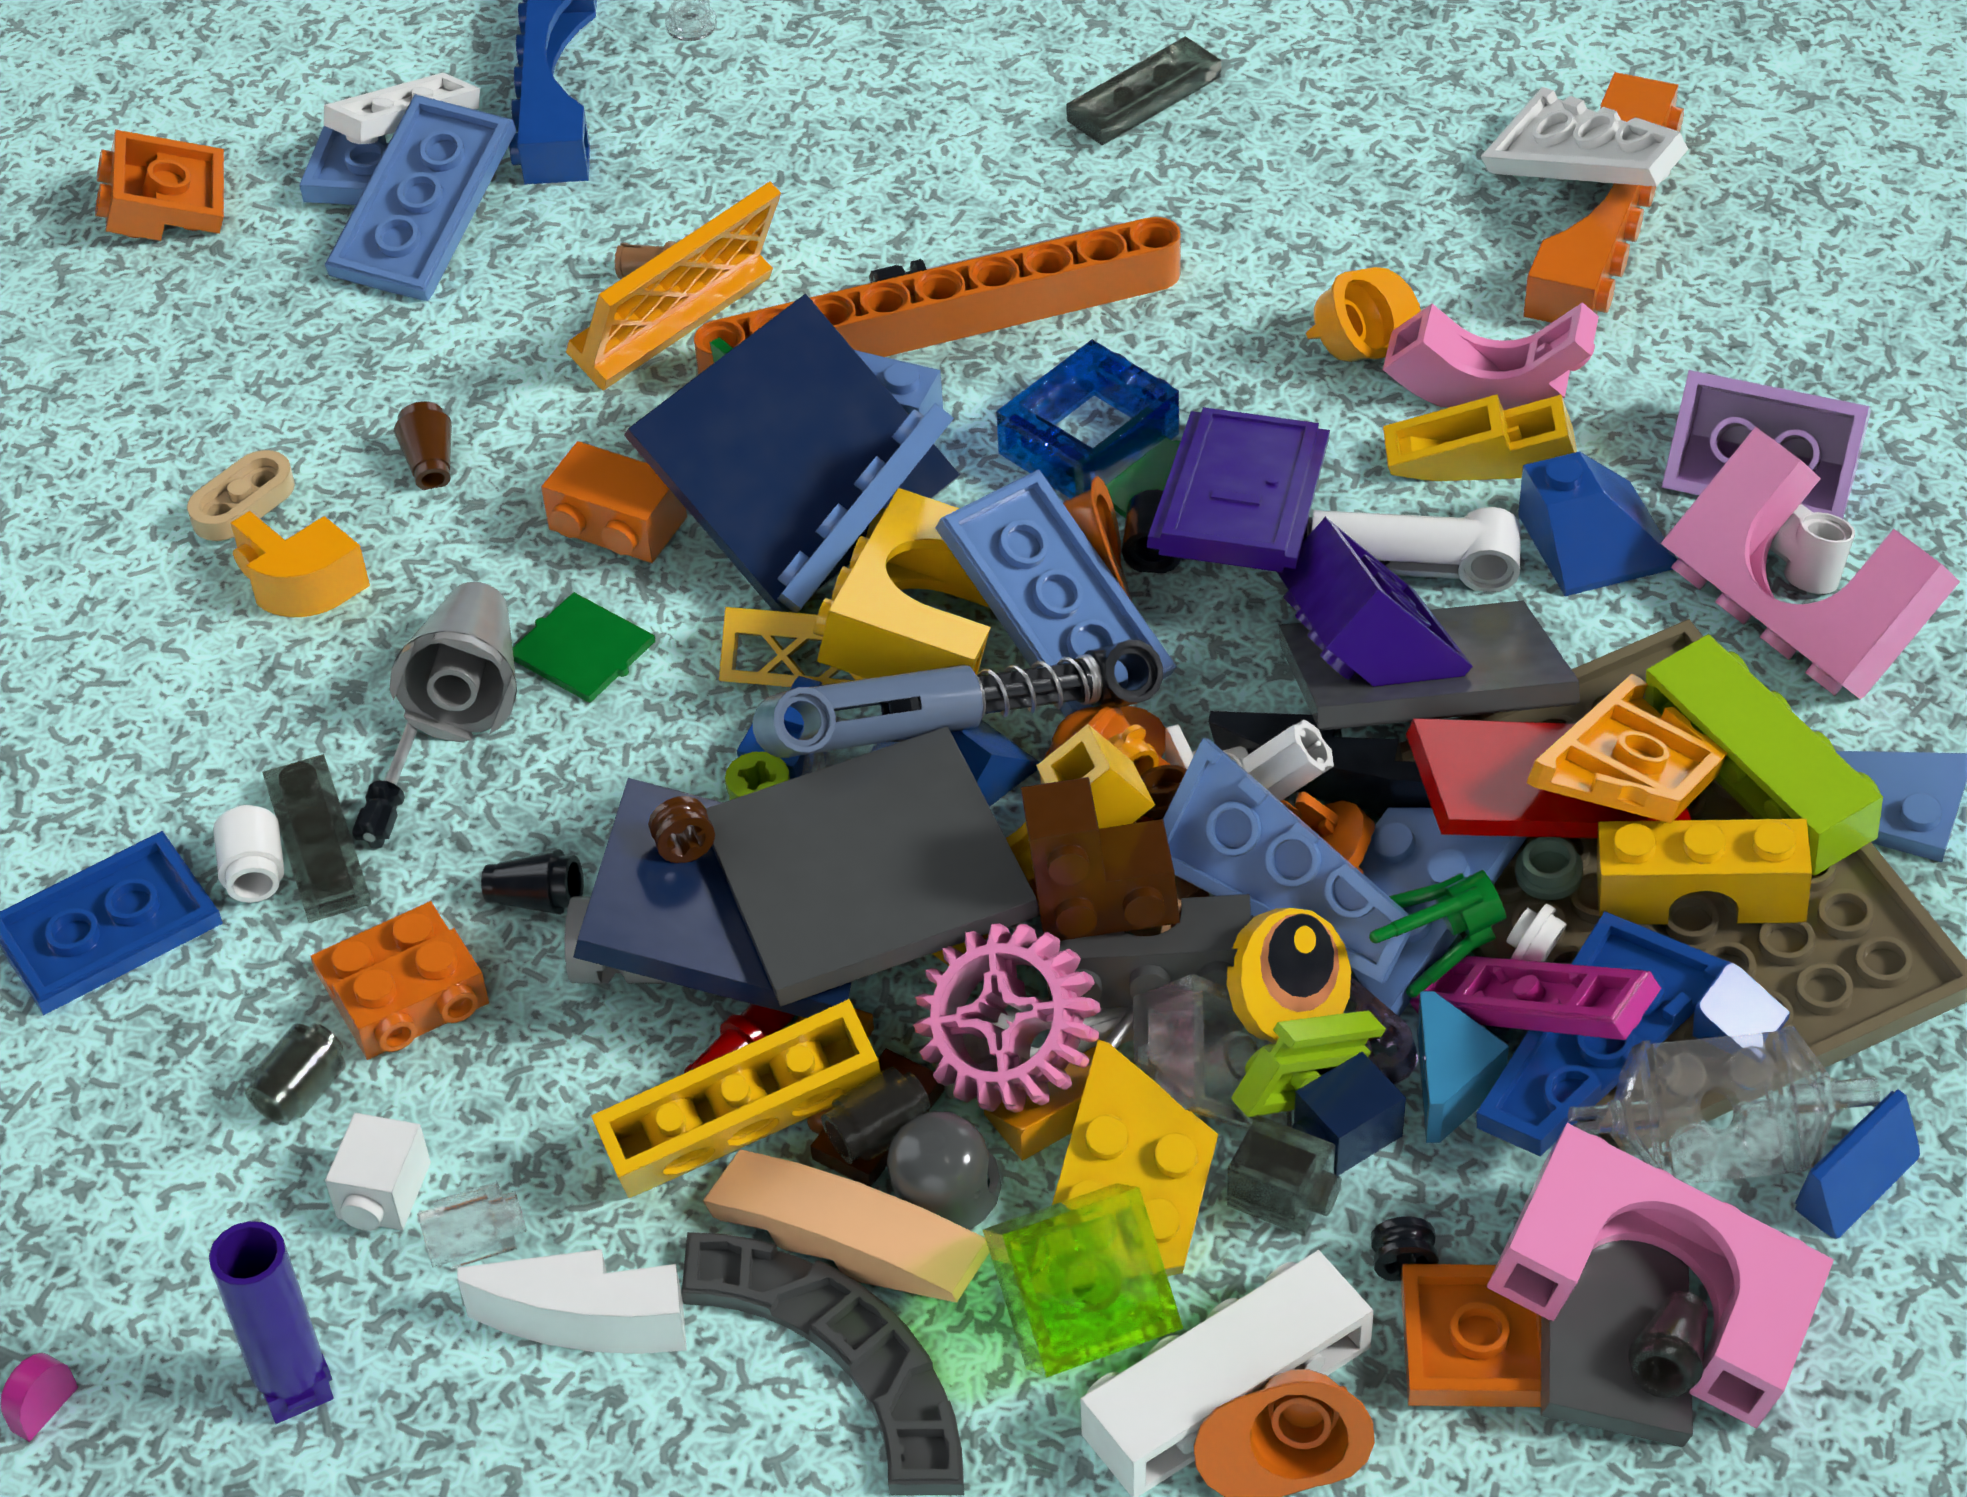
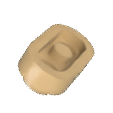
[187,450,295,541]

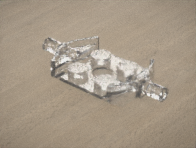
[1568,1026,1881,1184]

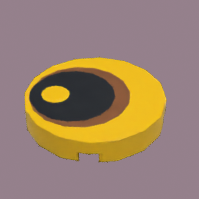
[1226,908,1351,1044]

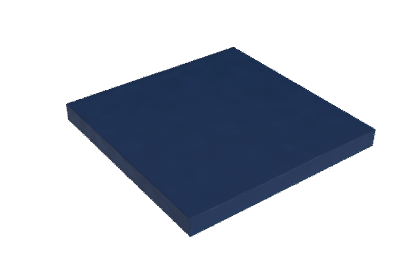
[624,293,960,612]
[573,778,852,1018]

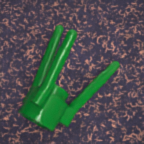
[1369,870,1507,998]

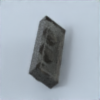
[1066,36,1221,145]
[262,754,372,923]

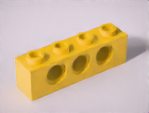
[591,999,883,1198]

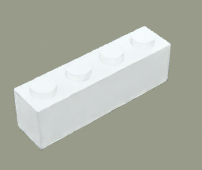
[1080,1250,1374,1497]

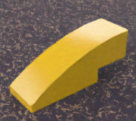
[1383,394,1577,481]

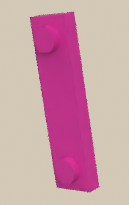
[1410,956,1661,1040]

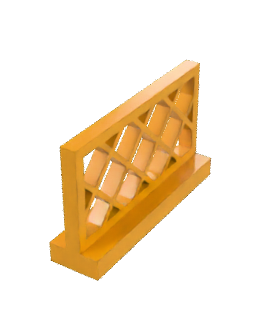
[566,181,781,391]

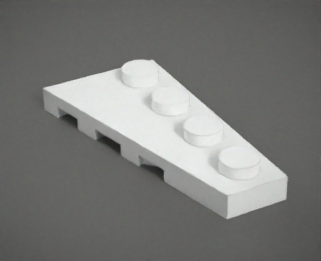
[1481,87,1688,187]

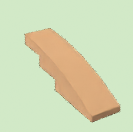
[703,1149,992,1303]

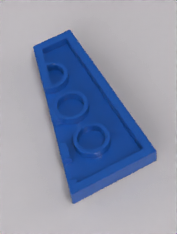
[1476,911,1728,1157]

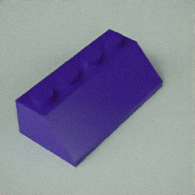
[1277,516,1473,687]

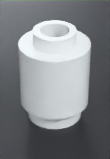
[213,805,284,903]

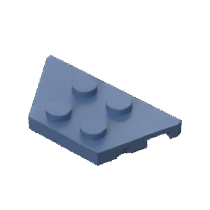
[1351,808,1527,1026]

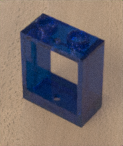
[996,339,1179,499]

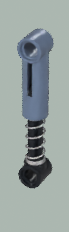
[753,640,1163,758]

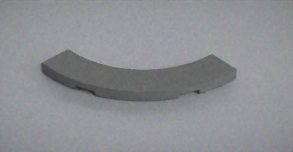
[682,1232,964,1495]

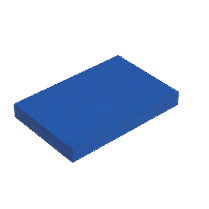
[0,831,223,1016]

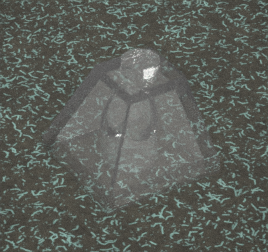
[1133,974,1292,1142]

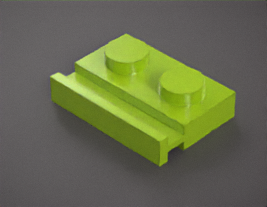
[1231,1010,1386,1118]

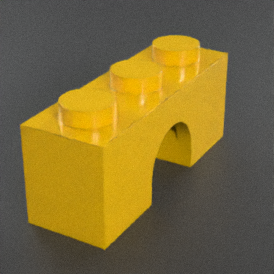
[1597,819,1812,925]

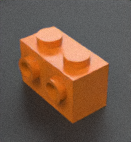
[541,441,687,563]

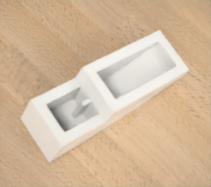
[457,1249,687,1354]

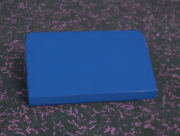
[1795,1089,1920,1239]

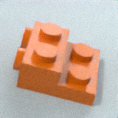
[95,129,224,241]
[310,901,489,1060]

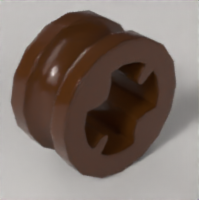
[648,796,715,863]

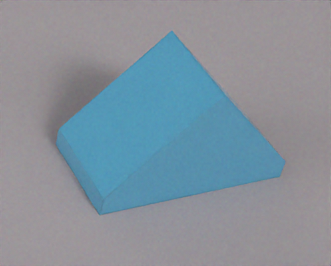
[1417,991,1509,1143]

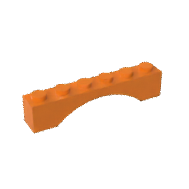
[1524,72,1684,323]

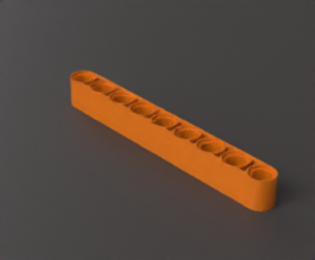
[694,217,1181,374]

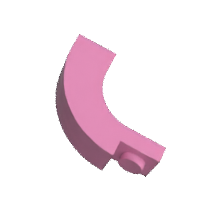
[1382,302,1599,410]

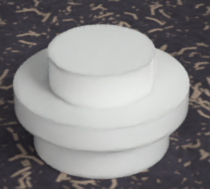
[1506,903,1567,962]

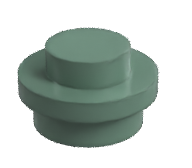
[1515,837,1583,900]

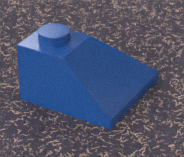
[1518,451,1677,596]

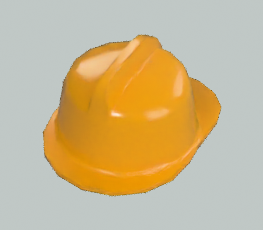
[1306,267,1421,362]

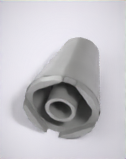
[389,582,517,742]

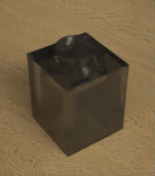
[1227,1115,1342,1236]

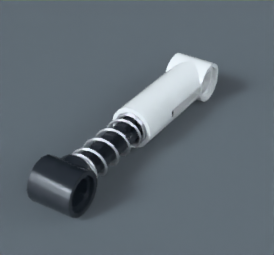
[1121,489,1521,592]

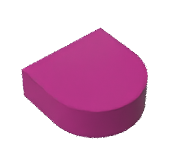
[1,1353,78,1442]

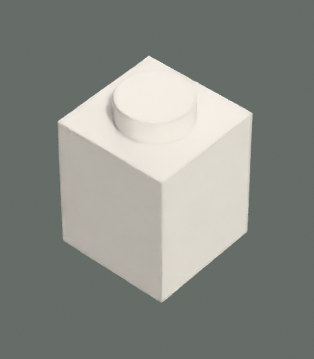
[325,1112,431,1231]

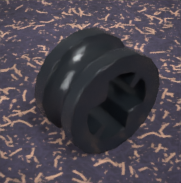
[1371,1216,1439,1281]

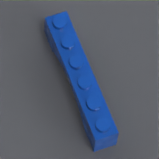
[509,0,597,185]

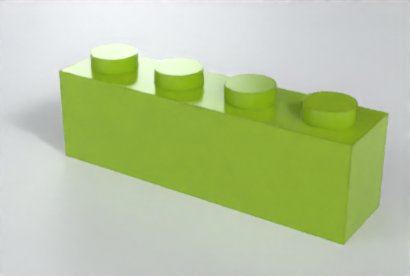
[1645,634,1883,876]

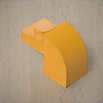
[230,511,370,617]

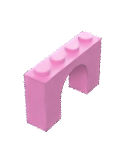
[1661,427,1960,699]
[1487,1123,1834,1429]

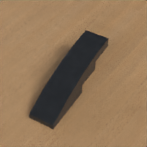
[1208,711,1432,814]

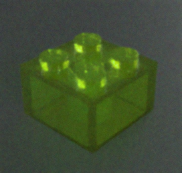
[982,1183,1184,1378]

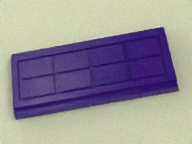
[1147,407,1330,573]

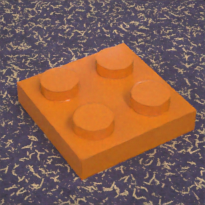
[1401,1264,1541,1407]

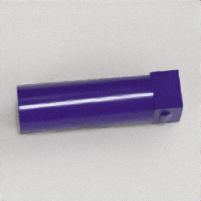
[209,1221,334,1424]

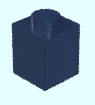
[1292,1051,1406,1177]

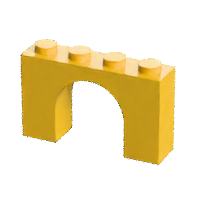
[813,488,991,679]

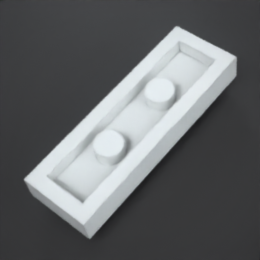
[324,72,480,144]

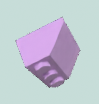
[1662,370,1871,519]

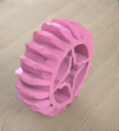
[913,923,1101,1112]

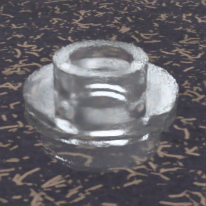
[665,0,717,41]

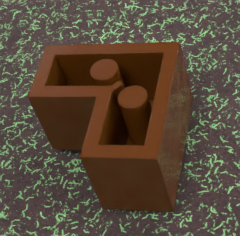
[1021,777,1180,941]

